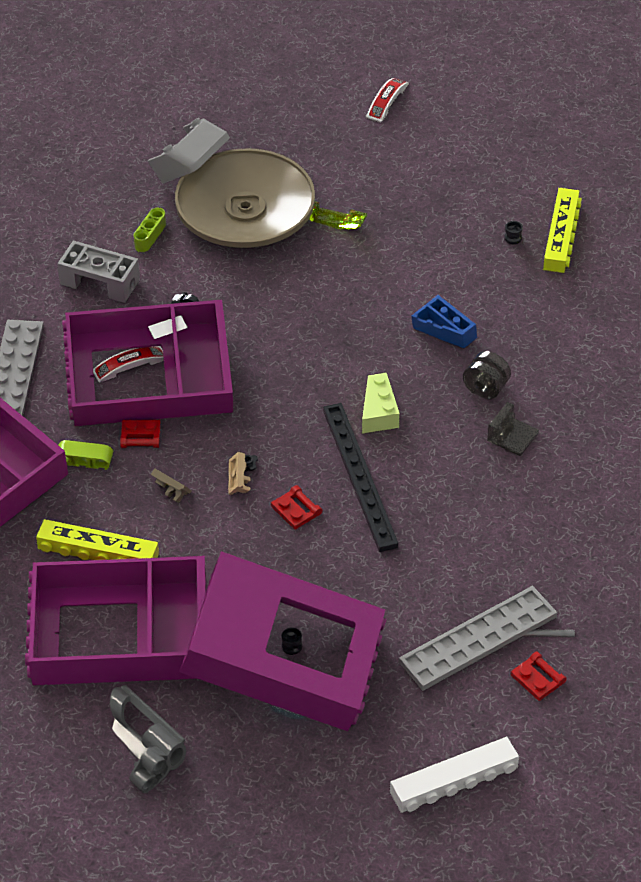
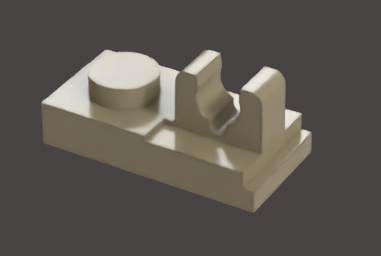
[151,468,192,502]

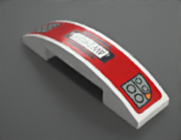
[366,78,409,122]
[93,346,164,383]

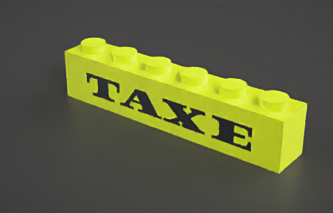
[543,188,582,273]
[36,519,159,560]

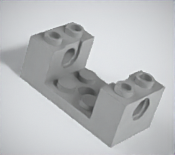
[57,241,140,303]

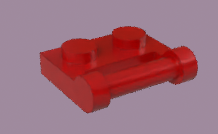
[120,420,161,448]
[271,485,323,530]
[510,651,567,701]

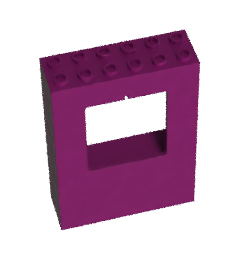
[62,300,233,426]
[0,398,68,527]
[180,551,387,731]
[25,556,206,685]

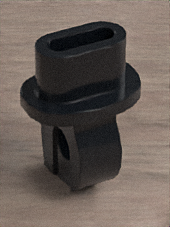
[171,292,199,304]

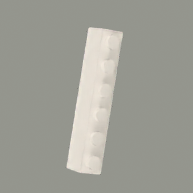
[390,737,519,813]

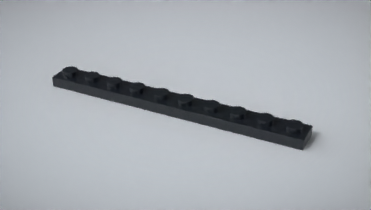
[323,403,398,552]

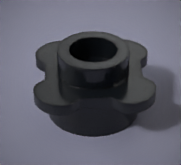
[245,455,258,471]

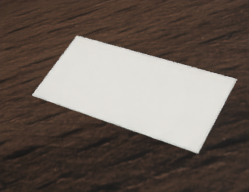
[148,315,187,339]

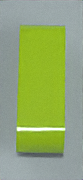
[134,208,166,252]
[59,440,113,470]

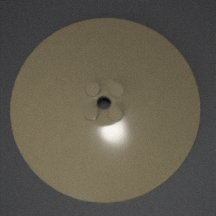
[175,149,315,248]

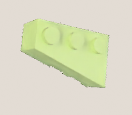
[362,373,400,433]

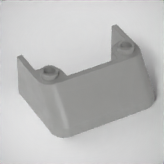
[148,118,230,184]

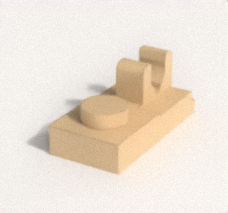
[228,452,250,495]

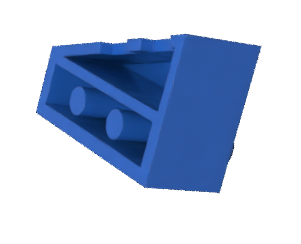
[411,295,477,348]

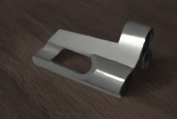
[110,685,186,793]

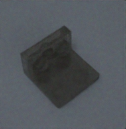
[487,402,539,456]

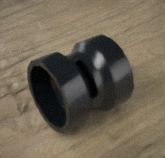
[504,221,523,245]
[281,627,302,655]

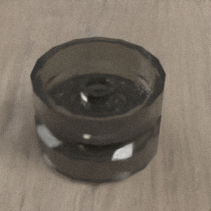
[463,351,511,399]

